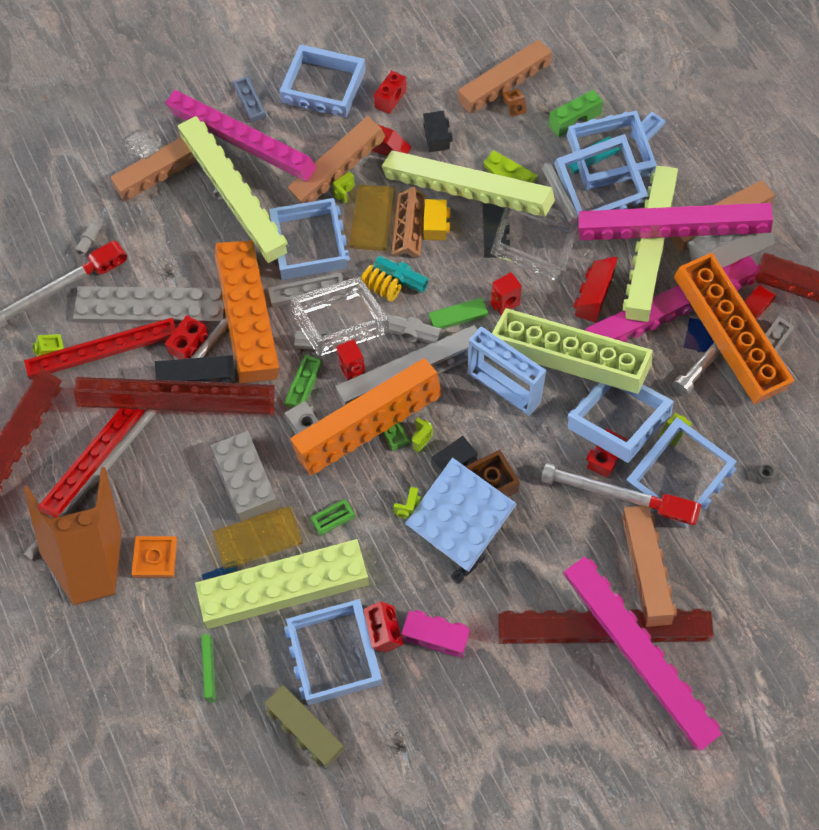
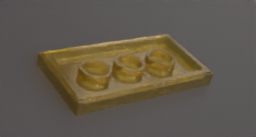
[350,184,394,251]
[213,506,303,569]

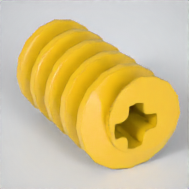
[360,265,402,302]

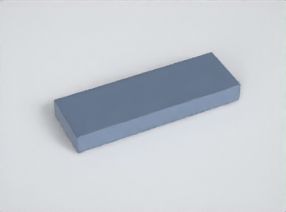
[232,76,267,123]

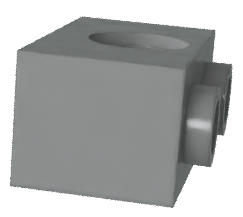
[285,401,319,434]

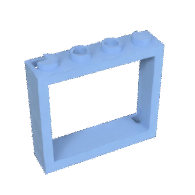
[279,44,366,118]
[567,111,657,190]
[554,134,648,224]
[269,198,350,280]
[467,326,546,416]
[567,383,674,463]
[627,418,737,528]
[284,599,382,705]

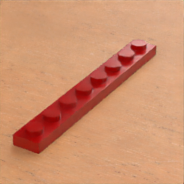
[24,317,176,380]
[38,395,148,519]

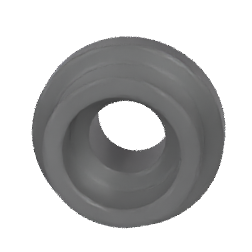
[755,463,776,483]

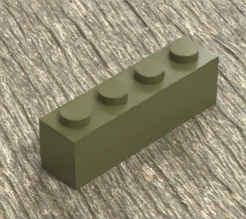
[264,685,345,769]

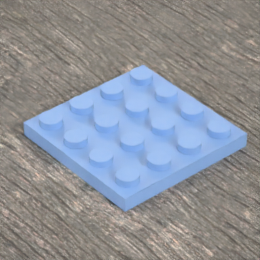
[405,458,517,571]

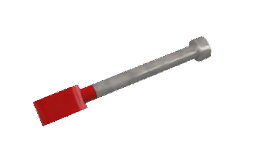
[0,241,128,328]
[672,284,776,396]
[542,463,702,525]

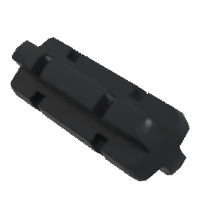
[451,553,485,584]

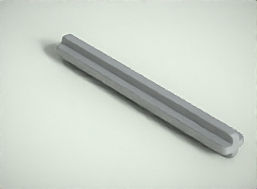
[542,163,579,224]

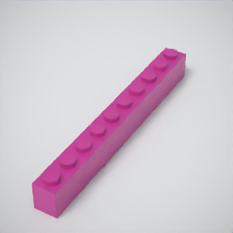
[165,90,317,182]
[579,203,773,241]
[585,255,760,342]
[563,556,722,751]

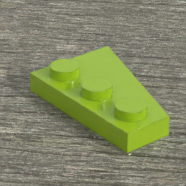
[483,150,538,183]

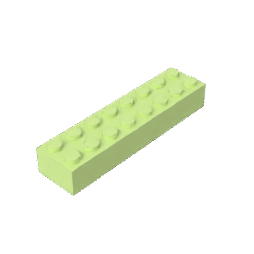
[492,308,653,394]
[195,539,369,629]

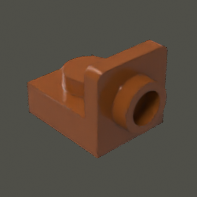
[502,89,527,117]

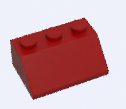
[573,257,618,323]

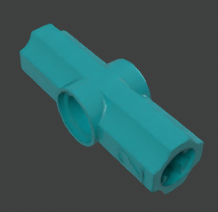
[373,256,429,293]

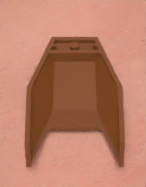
[23,467,122,606]

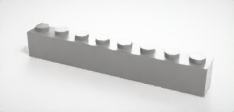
[335,325,478,406]

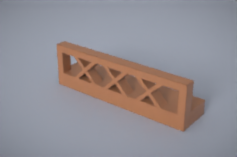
[391,187,426,258]

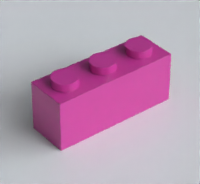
[401,610,470,658]

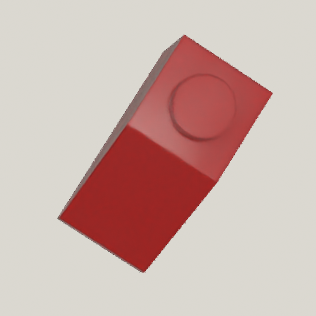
[372,125,411,156]

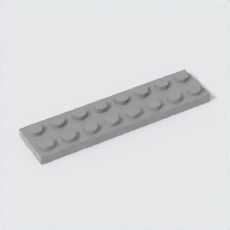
[73,286,225,324]

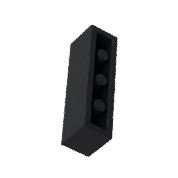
[482,202,510,258]
[154,355,235,391]

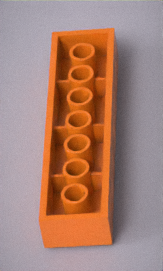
[215,240,279,383]
[674,252,795,405]
[290,358,442,476]

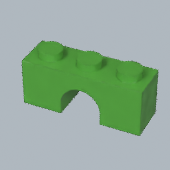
[548,90,603,138]

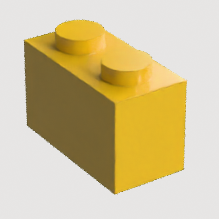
[424,199,450,241]

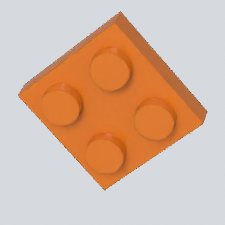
[131,536,178,578]

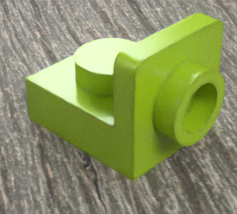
[333,171,355,204]
[33,334,64,356]
[412,417,433,453]

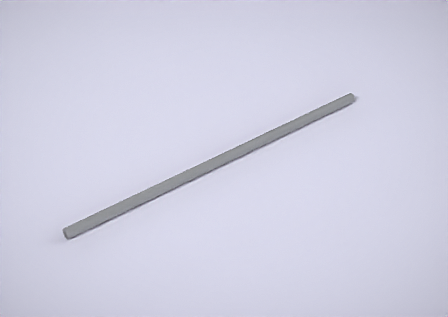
[24,318,228,561]

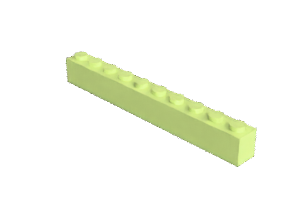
[177,116,288,263]
[382,151,555,217]
[623,166,678,322]

